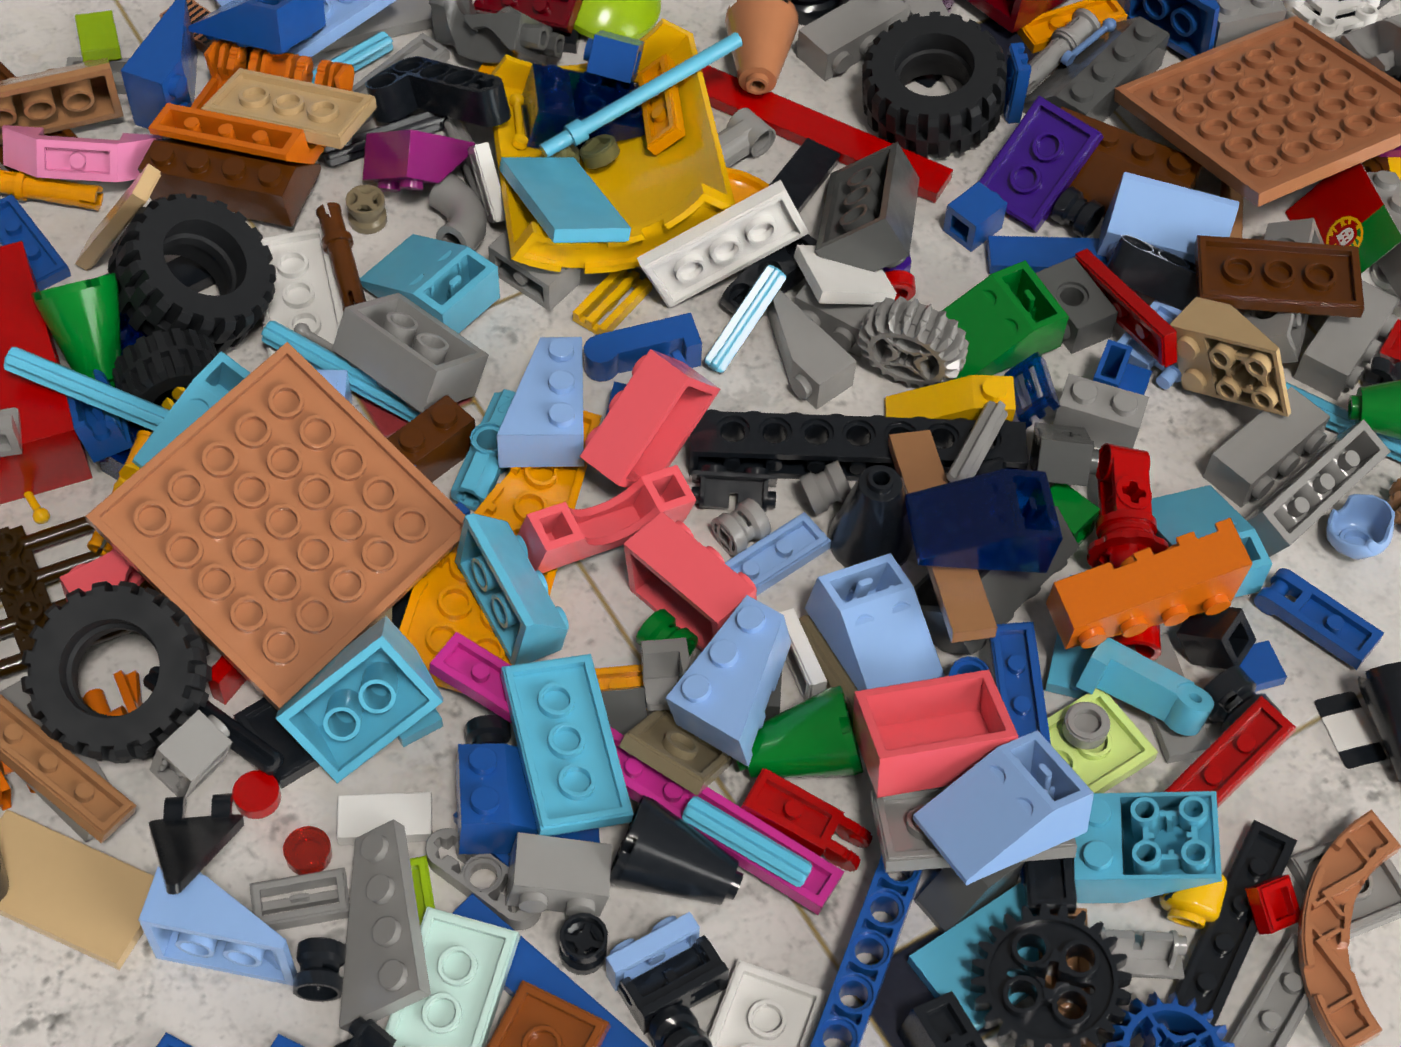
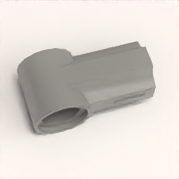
[718,108,776,168]

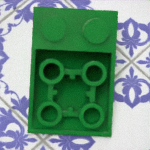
[942,260,1069,379]

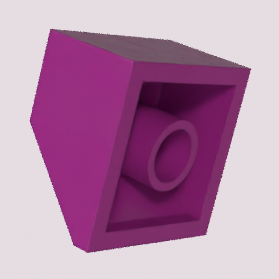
[362,129,475,192]

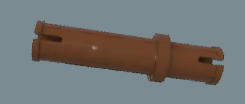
[316,202,366,312]

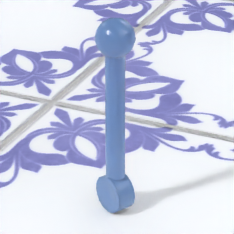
[1061,18,1117,67]

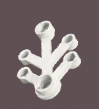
[1282,0,1380,40]

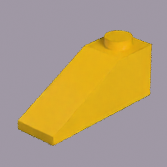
[885,375,1016,421]

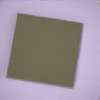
[619,710,734,796]

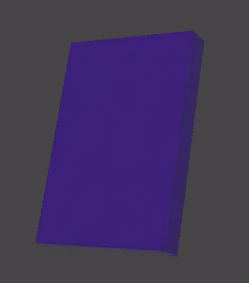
[979,96,1104,233]

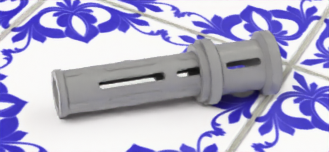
[1026,8,1101,97]

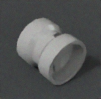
[799,460,851,515]
[711,498,771,556]

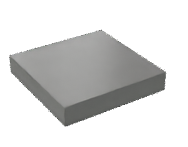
[1287,841,1401,939]

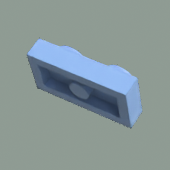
[606,912,700,991]

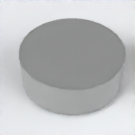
[1062,702,1110,749]

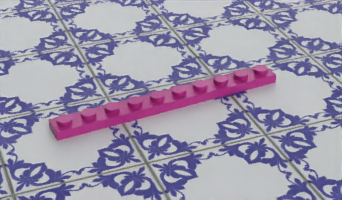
[429,631,844,915]

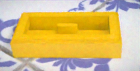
[572,270,652,335]

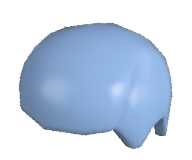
[1326,494,1395,560]

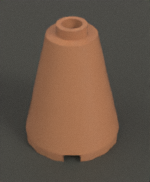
[725,0,799,95]

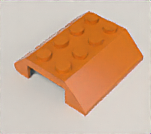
[148,40,355,164]

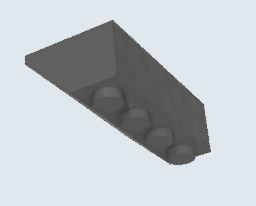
[1023,16,1170,122]
[815,142,920,272]
[914,505,1080,655]

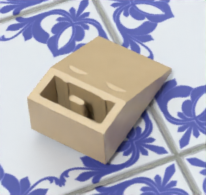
[1170,297,1291,417]

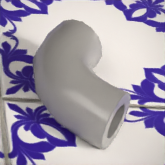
[429,173,487,251]

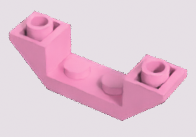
[2,125,163,183]

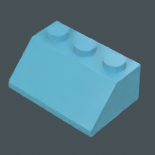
[455,513,569,665]
[276,616,443,783]

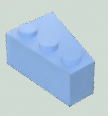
[497,337,584,468]

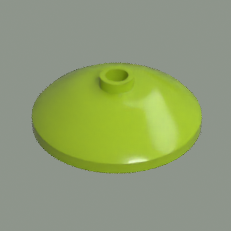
[573,0,661,39]

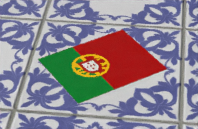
[1286,163,1401,274]

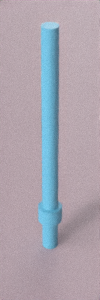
[539,32,743,157]

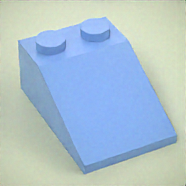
[139,866,297,986]

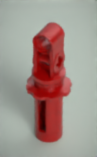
[1087,443,1169,661]

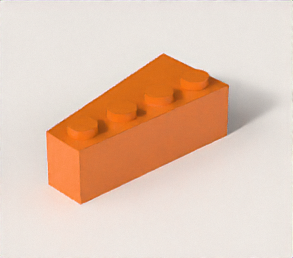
[1046,517,1253,649]

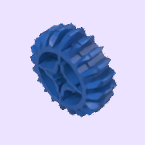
[1102,992,1235,1047]

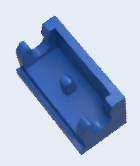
[67,369,134,463]

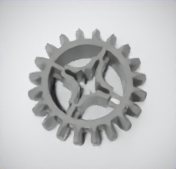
[857,296,969,388]

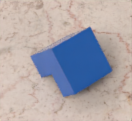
[1093,339,1152,395]

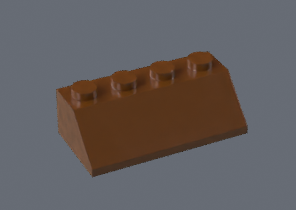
[1061,106,1202,217]
[138,138,321,227]

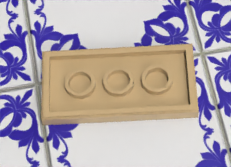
[201,68,377,149]
[0,809,154,970]

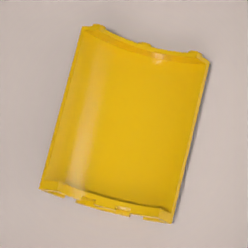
[491,18,735,274]

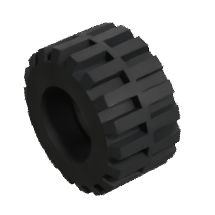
[112,328,218,432]

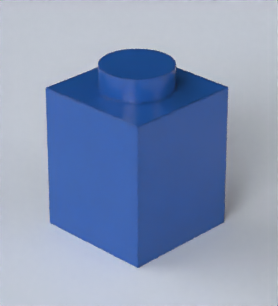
[583,30,645,83]
[943,181,1007,252]

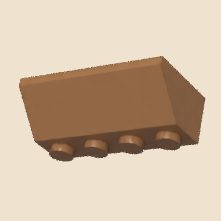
[0,57,124,144]

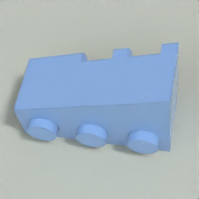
[666,595,792,767]

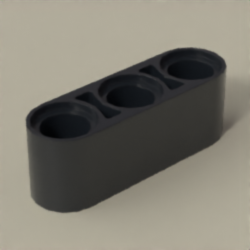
[1107,235,1197,311]

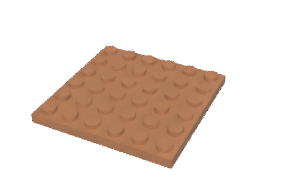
[1114,15,1401,207]
[85,342,466,710]

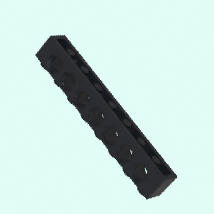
[689,409,1028,487]

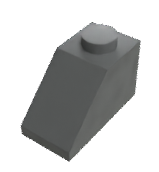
[915,862,1024,934]

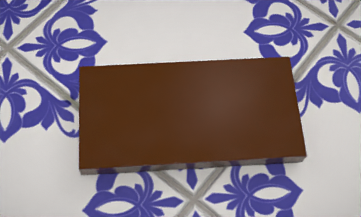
[1194,235,1365,318]

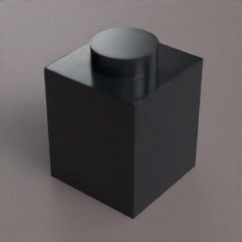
[1176,607,1256,669]

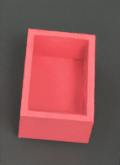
[580,349,721,488]
[623,512,757,652]
[852,670,1018,798]

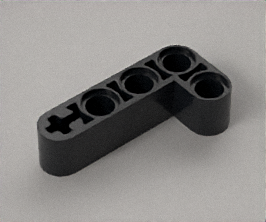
[365,56,511,127]

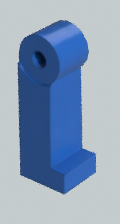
[584,312,702,382]

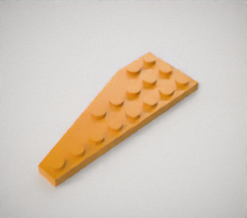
[399,410,602,693]

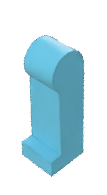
[1076,638,1214,736]

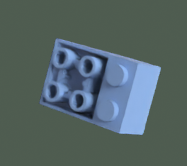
[805,553,945,691]
[913,730,1094,885]

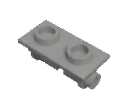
[1089,927,1187,980]

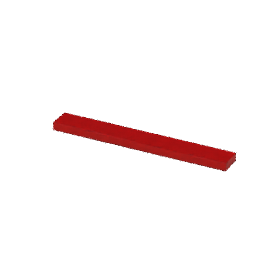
[702,65,953,203]

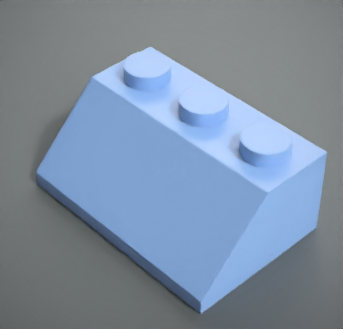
[1097,172,1239,264]

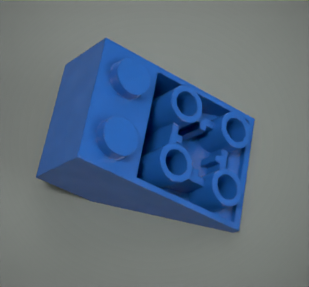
[188,0,326,54]

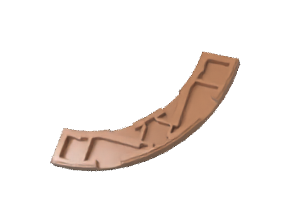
[1297,809,1401,1047]

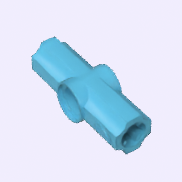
[451,389,516,511]

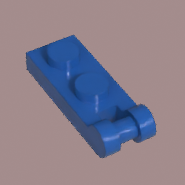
[1254,568,1384,670]

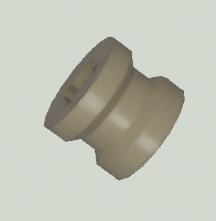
[346,184,387,235]

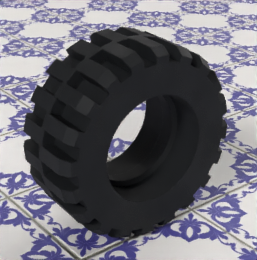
[862,12,1007,158]
[107,193,277,354]
[21,581,212,763]

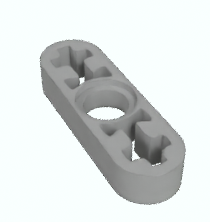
[426,828,542,930]

